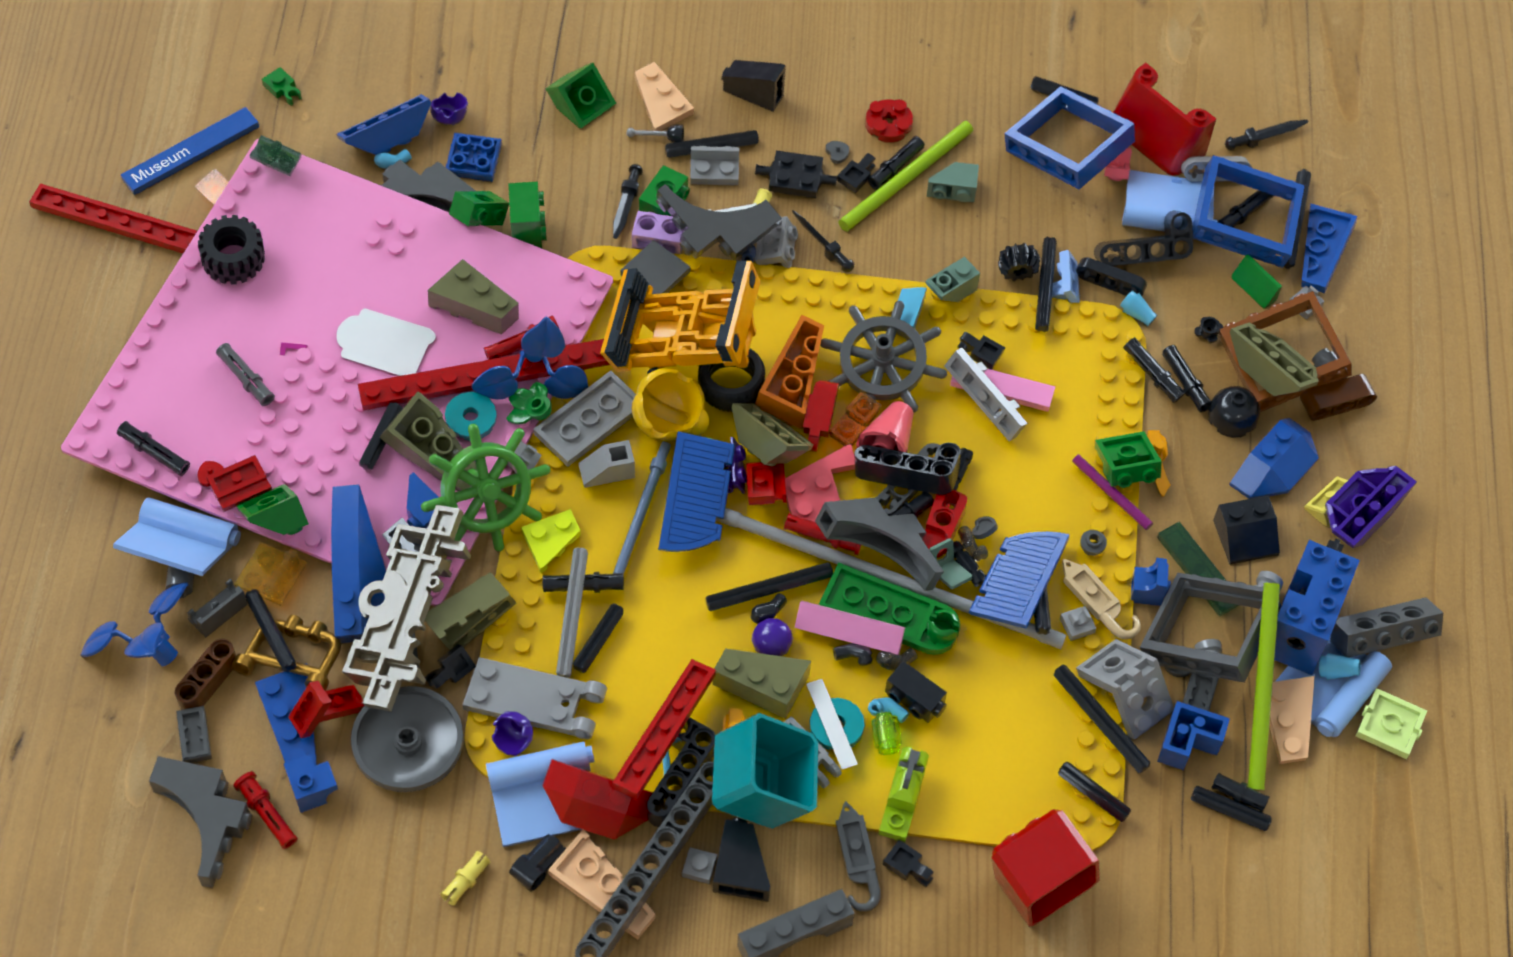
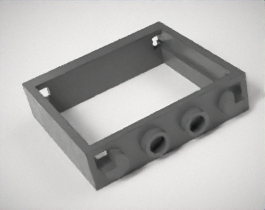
[1140,573,1281,683]

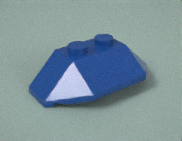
[336,94,431,155]
[1229,418,1319,499]

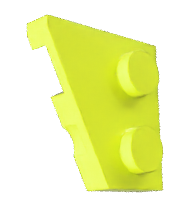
[521,509,581,573]

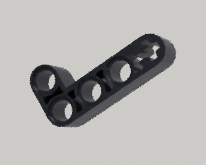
[1094,210,1193,266]
[854,443,961,495]
[647,717,715,827]

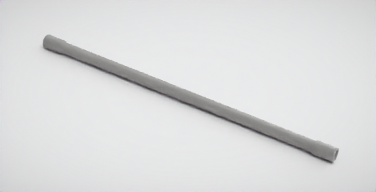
[715,507,1066,650]

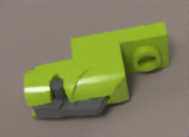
[878,747,929,842]

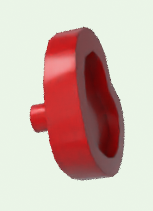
[197,461,224,487]

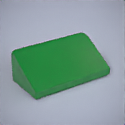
[1231,254,1282,309]

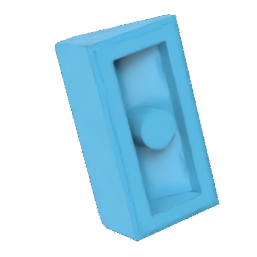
[898,287,927,329]

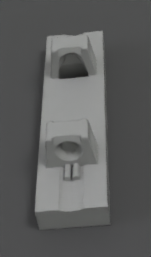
[944,348,1027,441]

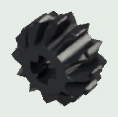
[998,243,1041,281]

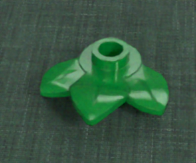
[506,382,552,424]

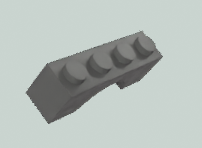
[737,889,855,957]

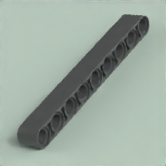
[575,762,714,957]

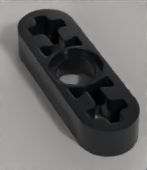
[1076,257,1147,296]

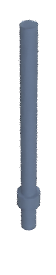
[613,441,671,575]

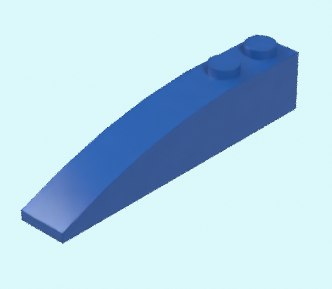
[331,484,386,643]

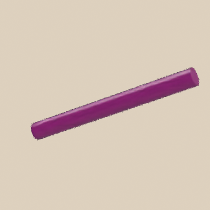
[1072,454,1153,530]

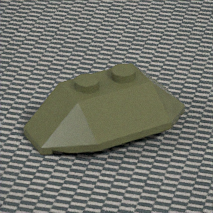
[1230,322,1318,396]
[732,403,813,466]

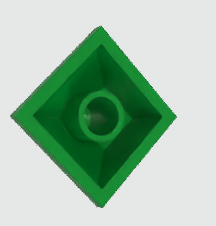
[545,62,616,129]
[236,484,309,535]

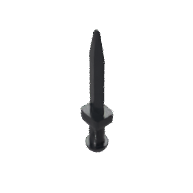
[1225,119,1308,151]
[613,164,643,239]
[792,210,854,273]

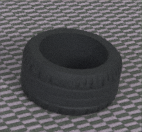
[698,348,765,412]

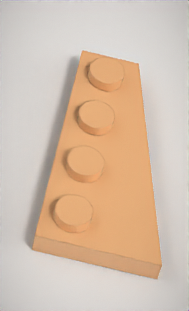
[548,830,655,940]

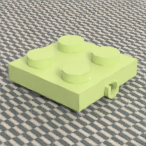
[1356,688,1427,759]

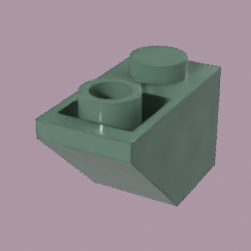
[926,162,979,202]
[925,256,980,302]

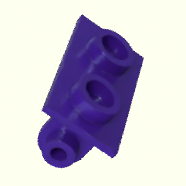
[724,437,747,494]

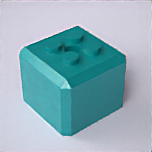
[712,713,818,829]

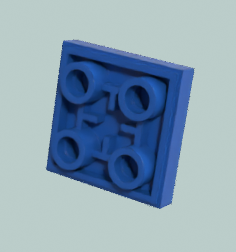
[446,133,502,182]

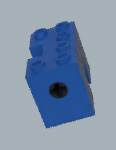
[1274,539,1360,675]

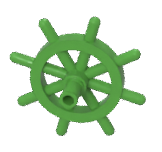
[421,424,551,551]

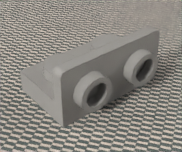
[690,146,739,185]
[754,216,798,268]

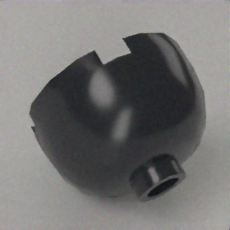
[1207,386,1260,438]

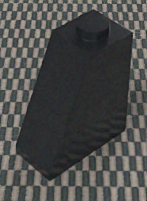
[721,60,786,112]
[713,818,770,902]

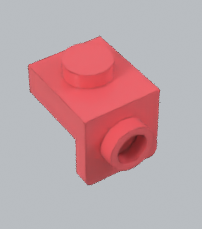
[1104,147,1132,181]

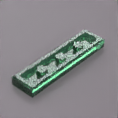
[1157,521,1239,617]

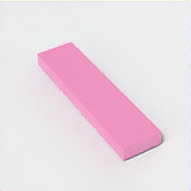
[950,369,1055,412]
[794,601,905,655]

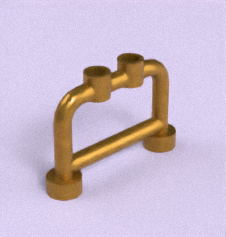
[231,615,341,691]

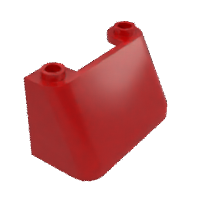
[1113,62,1216,176]

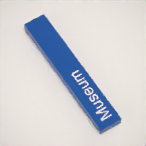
[120,107,259,195]

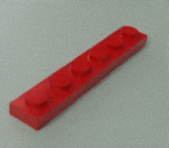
[612,659,716,800]

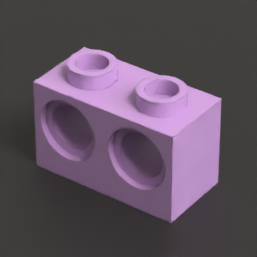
[632,211,685,254]

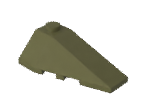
[379,392,476,491]

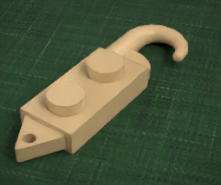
[1062,559,1141,639]

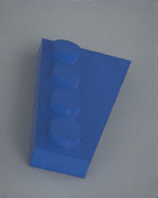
[1301,203,1357,293]
[255,663,317,765]

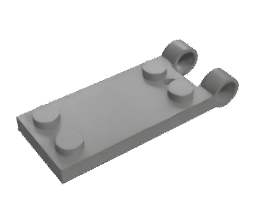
[462,657,607,740]

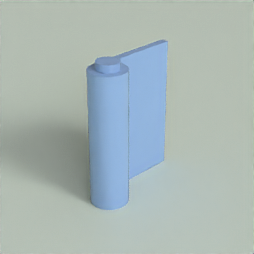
[1122,170,1217,232]
[113,497,241,576]
[1275,635,1392,737]
[486,742,595,847]

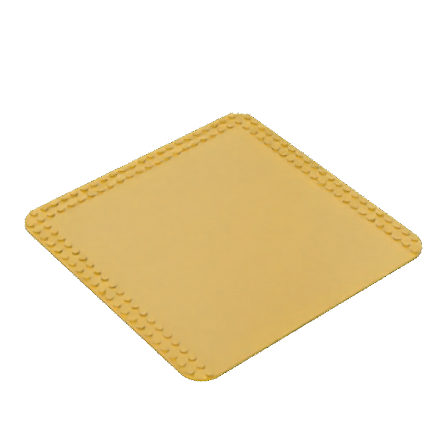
[465,246,1146,851]

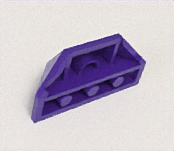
[1325,466,1417,548]

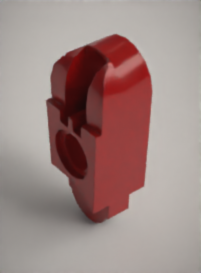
[803,380,839,452]
[922,490,967,558]

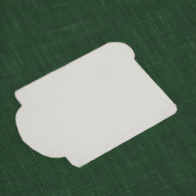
[337,308,436,376]

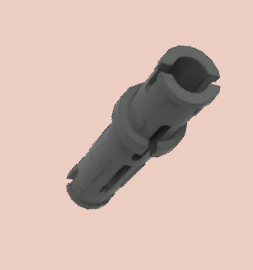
[216,343,275,406]

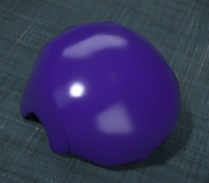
[430,93,468,125]
[752,618,793,656]
[492,711,533,756]

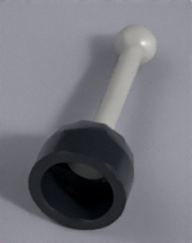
[626,124,684,143]

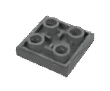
[620,240,691,294]

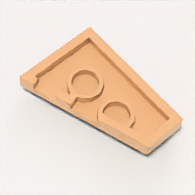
[635,62,694,131]
[1269,676,1315,764]

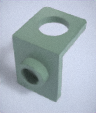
[929,538,972,589]

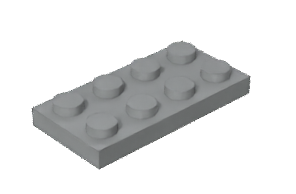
[533,371,636,467]

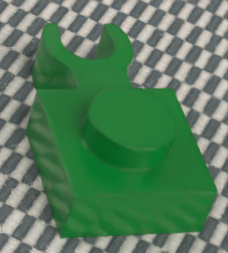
[261,67,302,105]

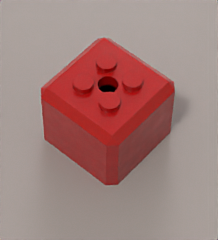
[992,809,1100,927]

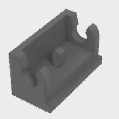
[187,579,248,638]

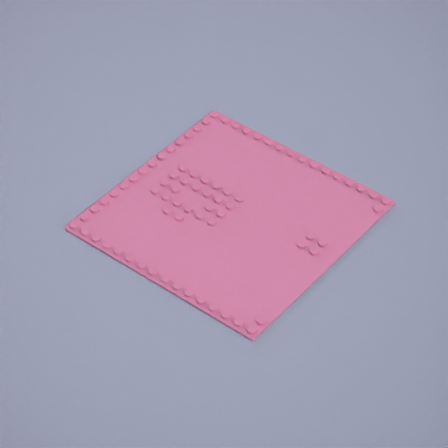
[61,139,613,607]

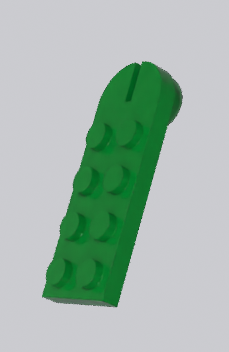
[818,563,960,655]

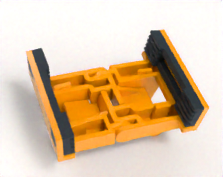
[600,261,761,372]

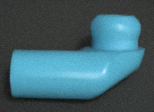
[374,149,412,169]
[868,697,909,723]

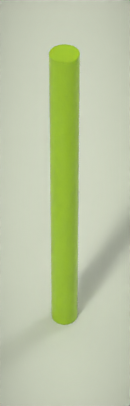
[838,121,973,232]
[1248,583,1280,790]

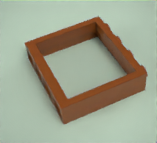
[1219,291,1352,412]

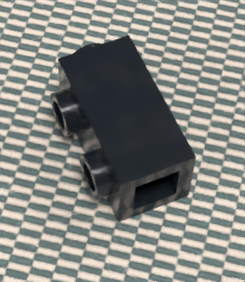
[885,661,947,723]

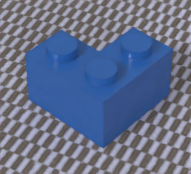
[1157,701,1230,770]

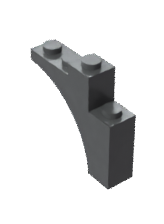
[381,160,476,212]
[656,184,782,260]
[815,497,944,591]
[149,756,252,888]

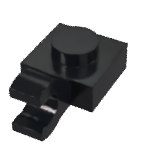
[837,153,876,193]
[958,332,1005,370]
[425,644,476,689]
[883,840,934,887]

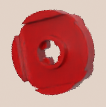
[865,99,913,143]

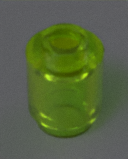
[871,712,902,755]

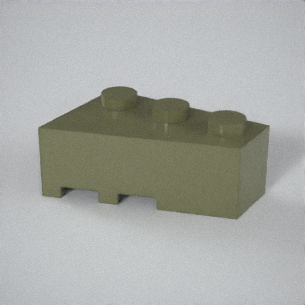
[427,259,519,335]
[425,572,516,650]
[713,649,811,719]

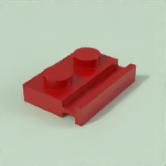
[206,455,272,512]
[746,462,787,505]

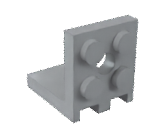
[1076,639,1174,740]

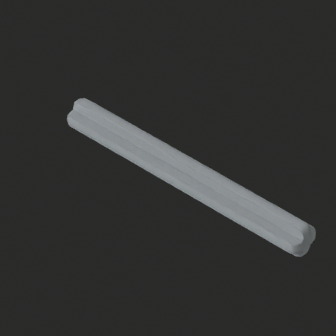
[556,547,588,677]

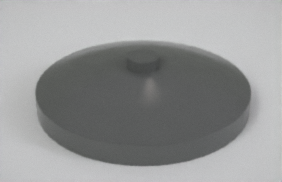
[351,686,464,792]

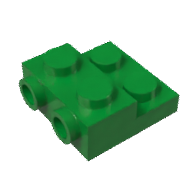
[1095,431,1162,488]

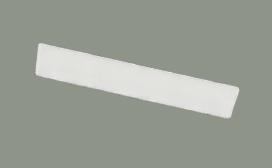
[807,679,858,769]

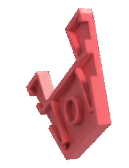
[785,444,855,522]

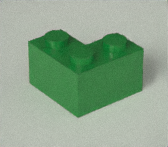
[508,181,547,249]

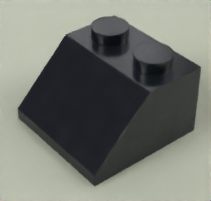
[1213,495,1280,565]

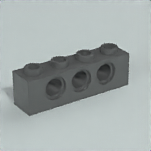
[1330,597,1443,657]

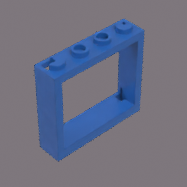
[1004,86,1135,190]
[1192,155,1305,268]

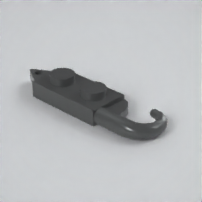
[835,801,881,912]

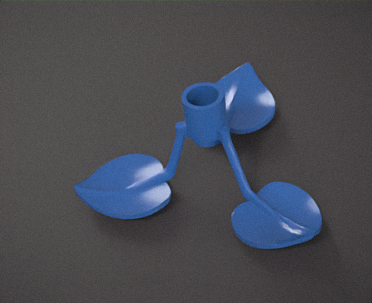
[472,316,588,400]
[80,582,189,666]

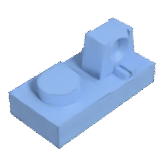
[1052,250,1080,303]

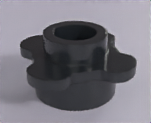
[1194,317,1223,343]

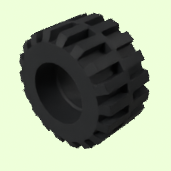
[198,215,265,285]

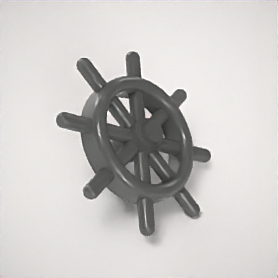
[820,301,947,417]

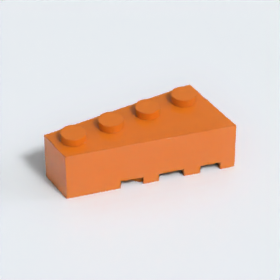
[755,315,824,429]

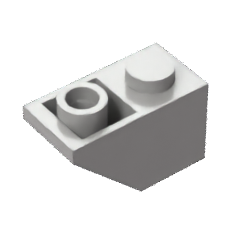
[579,440,635,488]

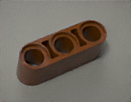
[1300,374,1377,421]
[174,639,236,710]

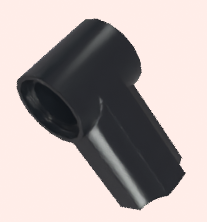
[509,834,566,892]

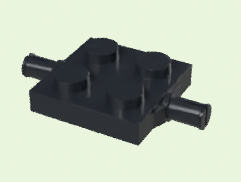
[755,150,837,198]

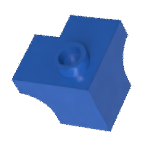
[1131,558,1171,606]
[283,754,338,813]

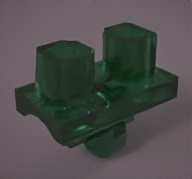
[250,135,302,176]

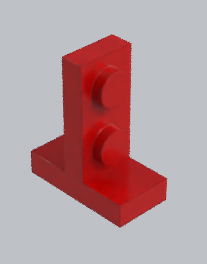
[288,681,365,738]

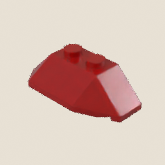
[542,759,653,840]

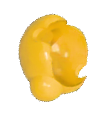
[632,368,709,440]

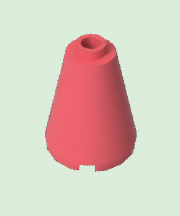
[856,401,914,453]

